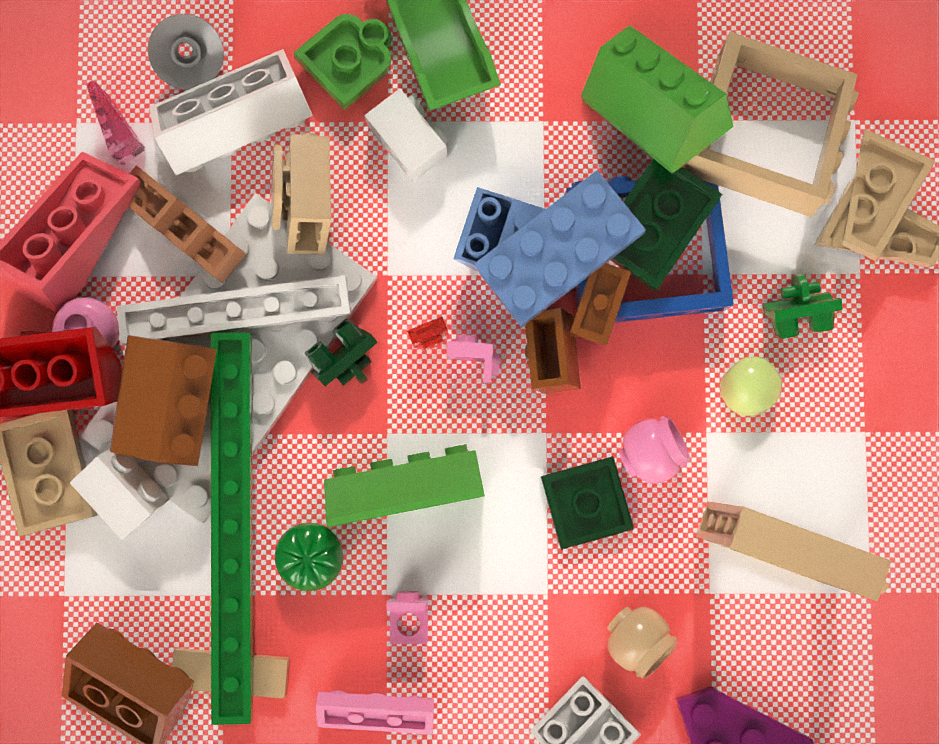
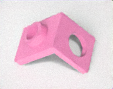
[386,591,428,644]

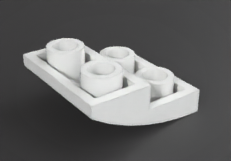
[529,676,642,744]

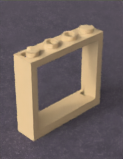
[684,31,859,217]
[695,501,892,602]

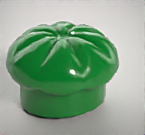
[274,523,344,591]

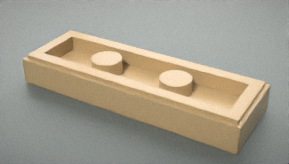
[172,648,290,699]

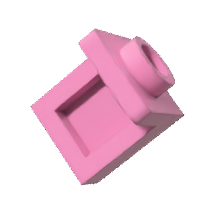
[447,335,500,384]

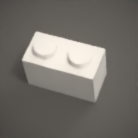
[364,88,448,183]
[70,448,170,540]

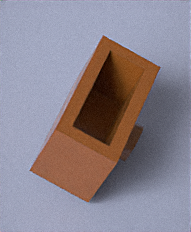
[525,308,581,394]

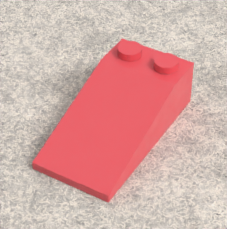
[0,152,141,313]

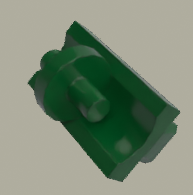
[305,319,378,387]

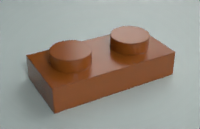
[569,263,631,346]

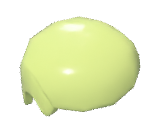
[720,356,782,416]

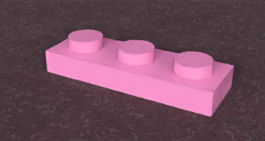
[316,691,434,735]

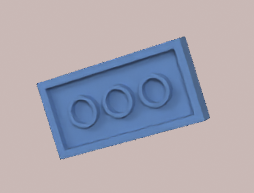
[473,170,646,328]

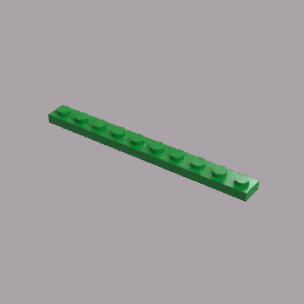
[211,333,253,725]

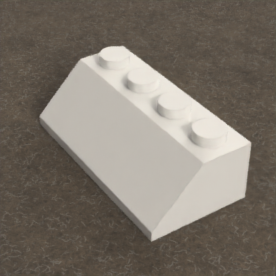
[149,49,313,175]

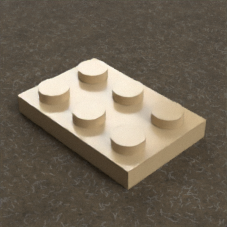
[0,410,98,537]

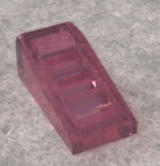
[86,80,145,165]

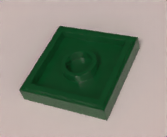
[540,456,634,550]

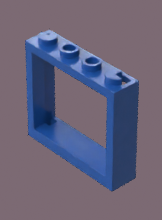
[564,176,734,323]

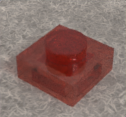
[407,317,449,351]

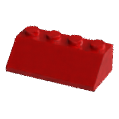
[0,326,122,417]

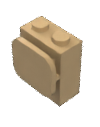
[271,133,331,255]

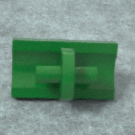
[763,274,843,339]

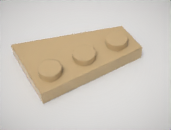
[842,129,935,262]
[814,178,939,268]

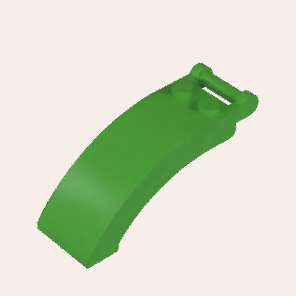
[386,0,501,111]

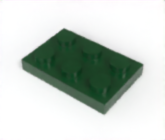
[610,159,723,291]

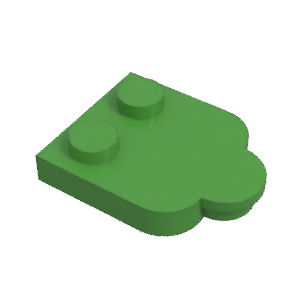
[294,14,392,111]

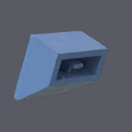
[453,187,545,271]

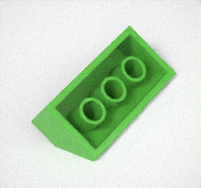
[581,25,734,174]
[324,444,485,527]

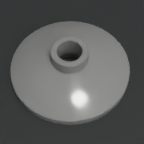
[148,13,224,90]

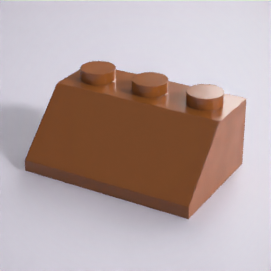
[110,335,217,466]
[61,622,194,744]

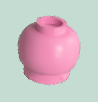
[52,298,119,349]
[619,416,690,484]

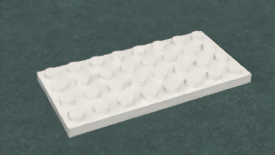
[80,193,378,523]

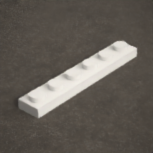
[116,275,352,345]

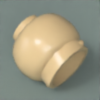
[607,607,678,679]

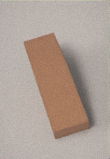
[128,165,246,283]

